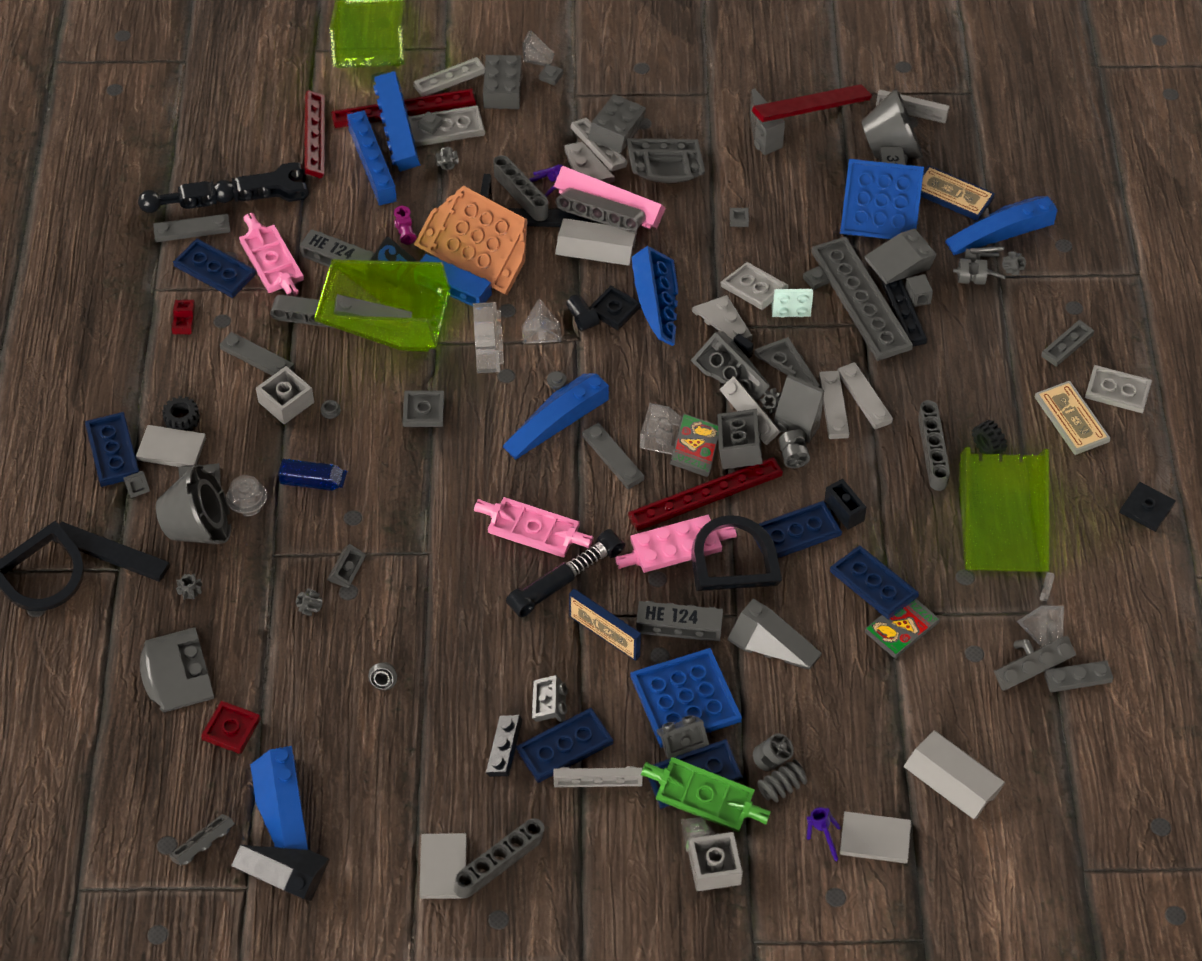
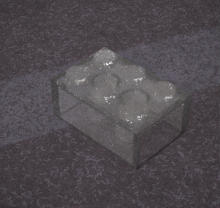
[473,302,504,373]

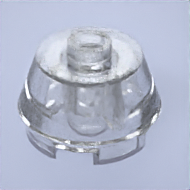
[226,475,267,516]

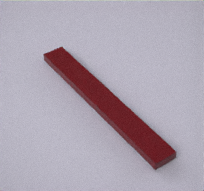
[752,84,872,122]
[331,89,476,128]
[628,457,783,531]

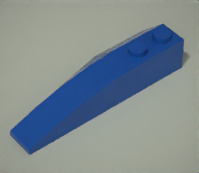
[946,196,1057,255]
[631,246,678,346]
[503,373,609,460]
[250,746,308,850]

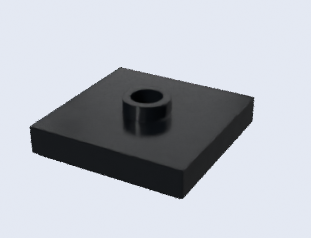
[1119,482,1176,532]

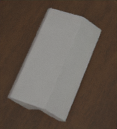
[555,218,637,266]
[903,730,1006,819]

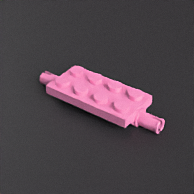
[239,213,304,297]
[474,497,593,558]
[615,515,737,573]

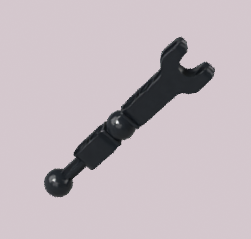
[138,162,309,213]

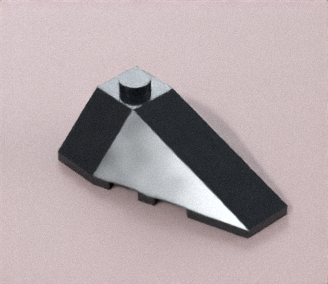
[231,845,330,901]

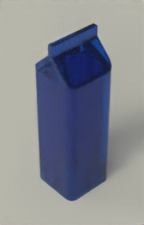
[279,459,347,491]

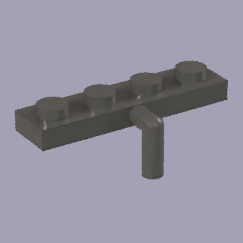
[994,636,1076,690]

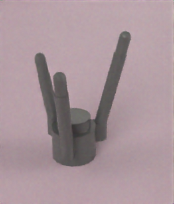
[965,247,1006,279]

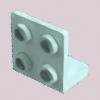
[771,289,813,317]

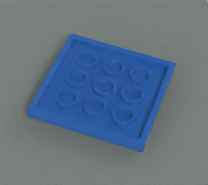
[840,159,924,240]
[630,648,742,748]

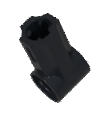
[566,294,600,332]

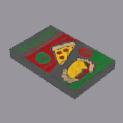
[670,413,718,477]
[865,599,940,659]

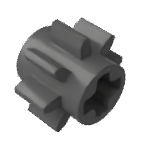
[436,147,459,170]
[1002,251,1026,275]
[760,388,782,413]
[176,574,202,600]
[296,588,322,616]

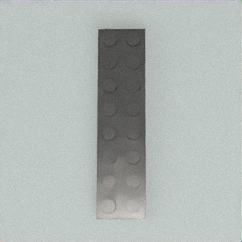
[811,236,913,361]

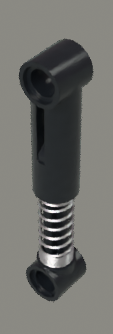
[506,529,625,618]

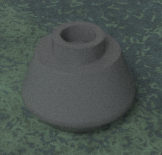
[368,662,397,690]

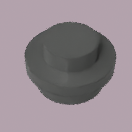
[547,371,567,390]
[321,400,341,419]

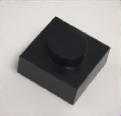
[733,334,753,359]

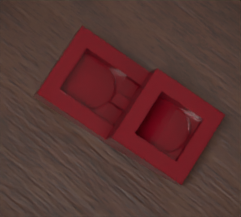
[172,300,195,334]

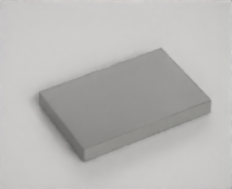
[721,262,789,310]
[1085,365,1152,413]
[136,425,206,467]
[840,811,911,864]
[420,833,467,899]

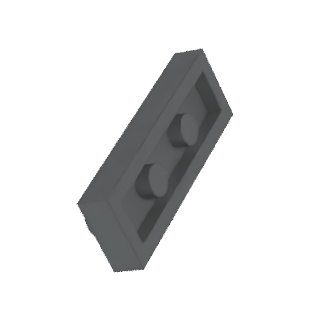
[1041,320,1094,367]
[1044,660,1113,693]
[169,814,234,866]

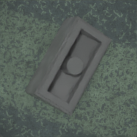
[327,544,366,588]

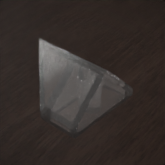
[523,30,555,66]
[522,298,562,344]
[1017,605,1064,647]
[681,817,717,852]

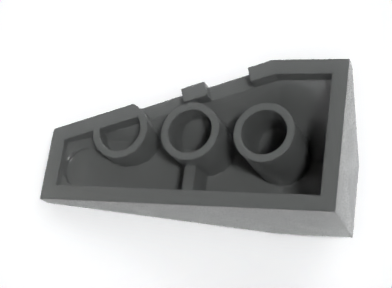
[691,331,771,401]

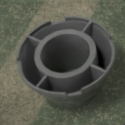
[861,89,923,159]
[156,464,231,544]

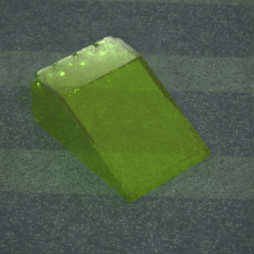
[330,0,405,68]
[314,259,450,351]
[959,447,1049,572]

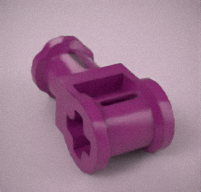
[394,206,417,245]

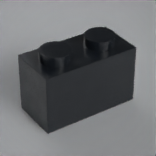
[824,479,867,530]

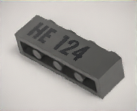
[300,229,375,282]
[636,601,723,642]

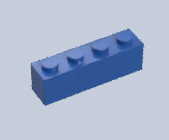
[414,254,492,310]

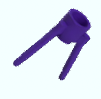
[529,164,563,197]
[807,807,841,861]

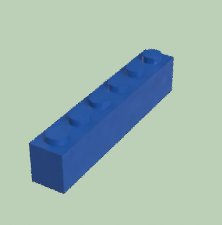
[373,71,420,172]
[347,110,397,206]

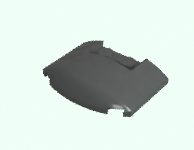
[626,138,705,183]
[140,627,215,712]

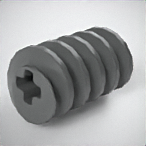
[757,759,807,803]

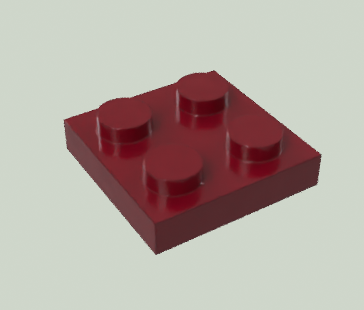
[201,701,261,754]

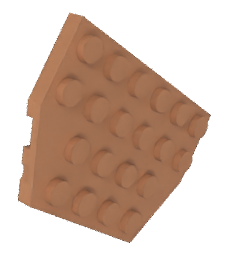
[414,186,527,295]

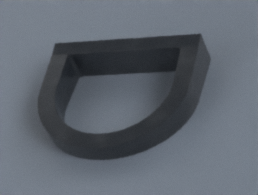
[691,515,782,591]
[0,520,84,611]

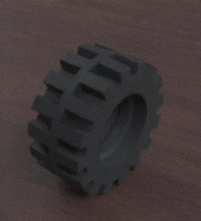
[162,396,200,431]
[972,420,1007,459]

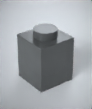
[905,274,933,307]

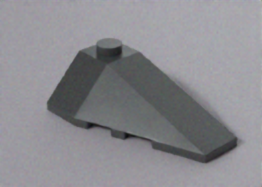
[728,598,822,670]

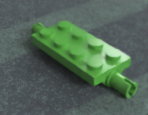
[641,757,771,832]

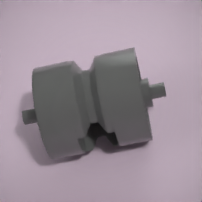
[953,258,992,285]
[779,430,810,468]
[753,733,794,771]

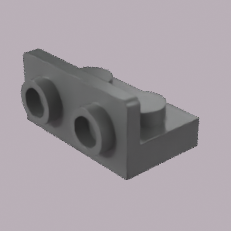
[532,675,568,723]
[656,715,709,759]

